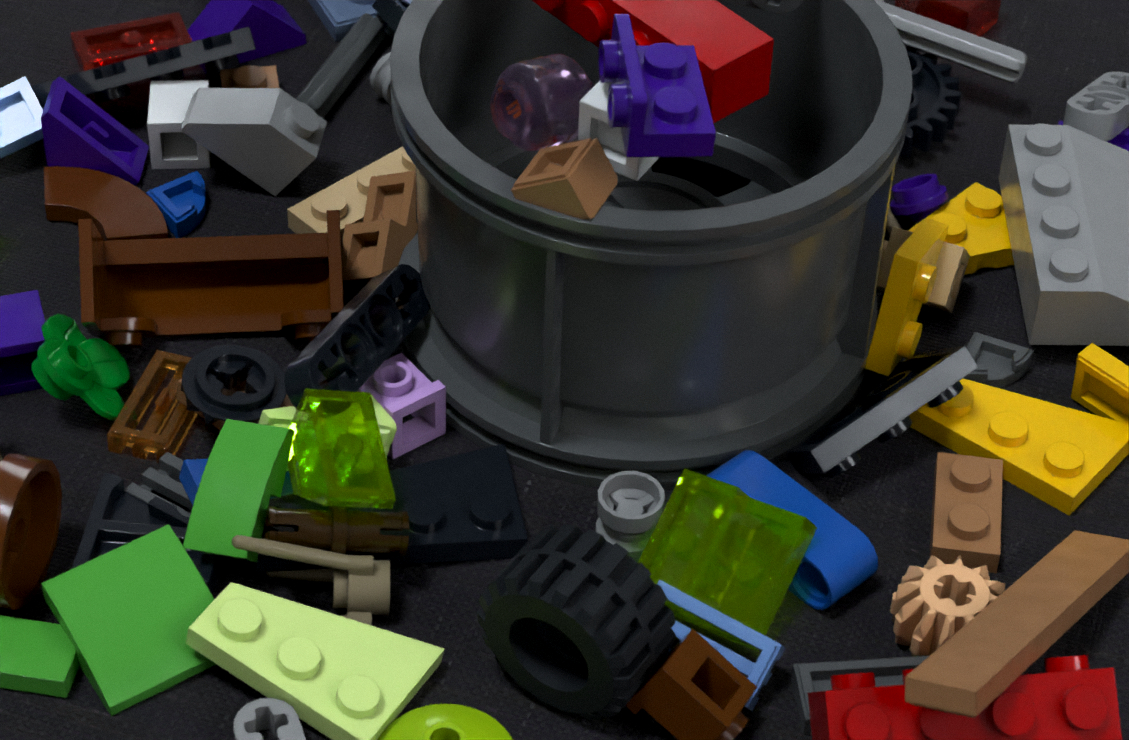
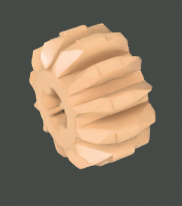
[890,555,1005,657]

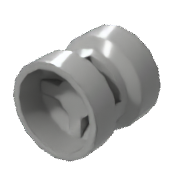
[595,471,665,563]

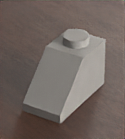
[180,88,327,196]

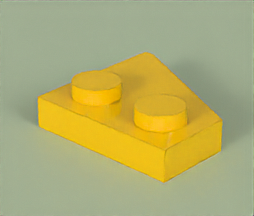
[908,182,1014,275]
[865,218,949,376]

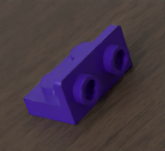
[598,14,716,157]

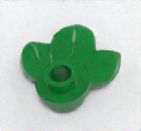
[31,314,130,420]

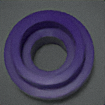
[890,174,949,222]

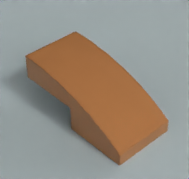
[341,170,418,285]

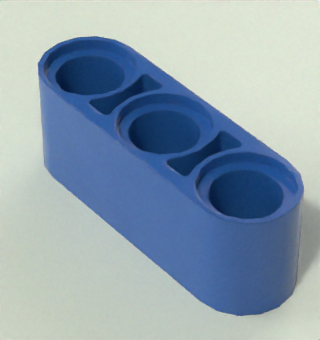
[691,450,878,610]

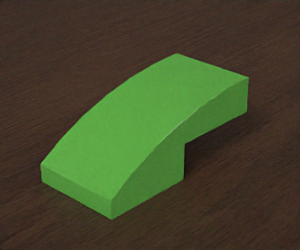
[183,419,294,562]

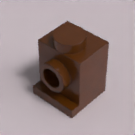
[626,629,757,740]

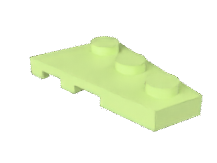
[186,582,445,740]

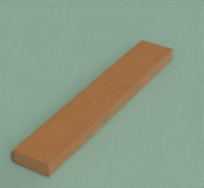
[905,530,1129,718]

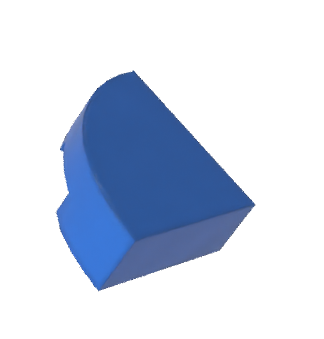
[146,171,207,238]

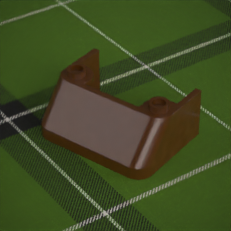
[78,210,344,349]

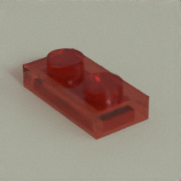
[70,12,192,72]

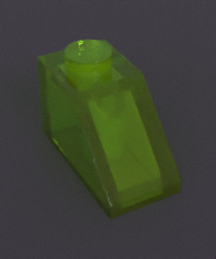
[287,389,396,509]

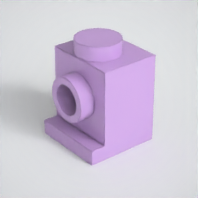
[352,353,446,460]

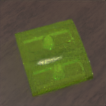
[638,468,817,652]

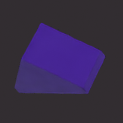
[183,0,306,73]
[41,76,149,185]

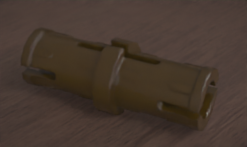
[264,503,409,556]

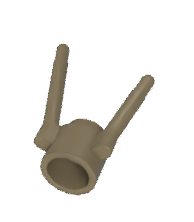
[231,535,390,626]

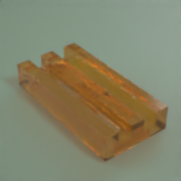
[107,350,198,463]

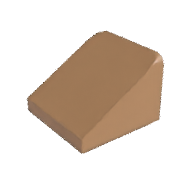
[511,138,618,219]

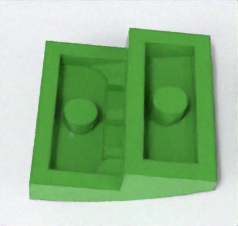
[41,524,216,716]

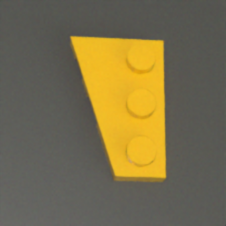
[909,378,1129,516]

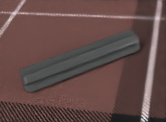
[296,13,387,119]

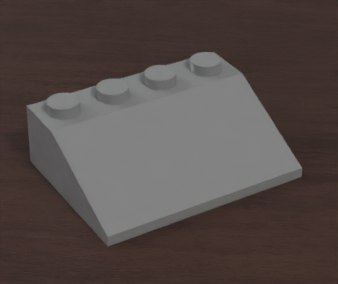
[998,123,1129,346]

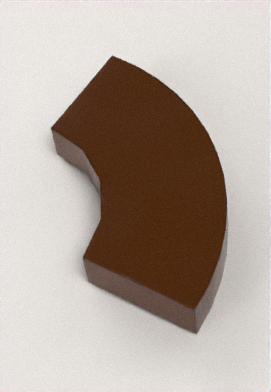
[44,166,168,241]

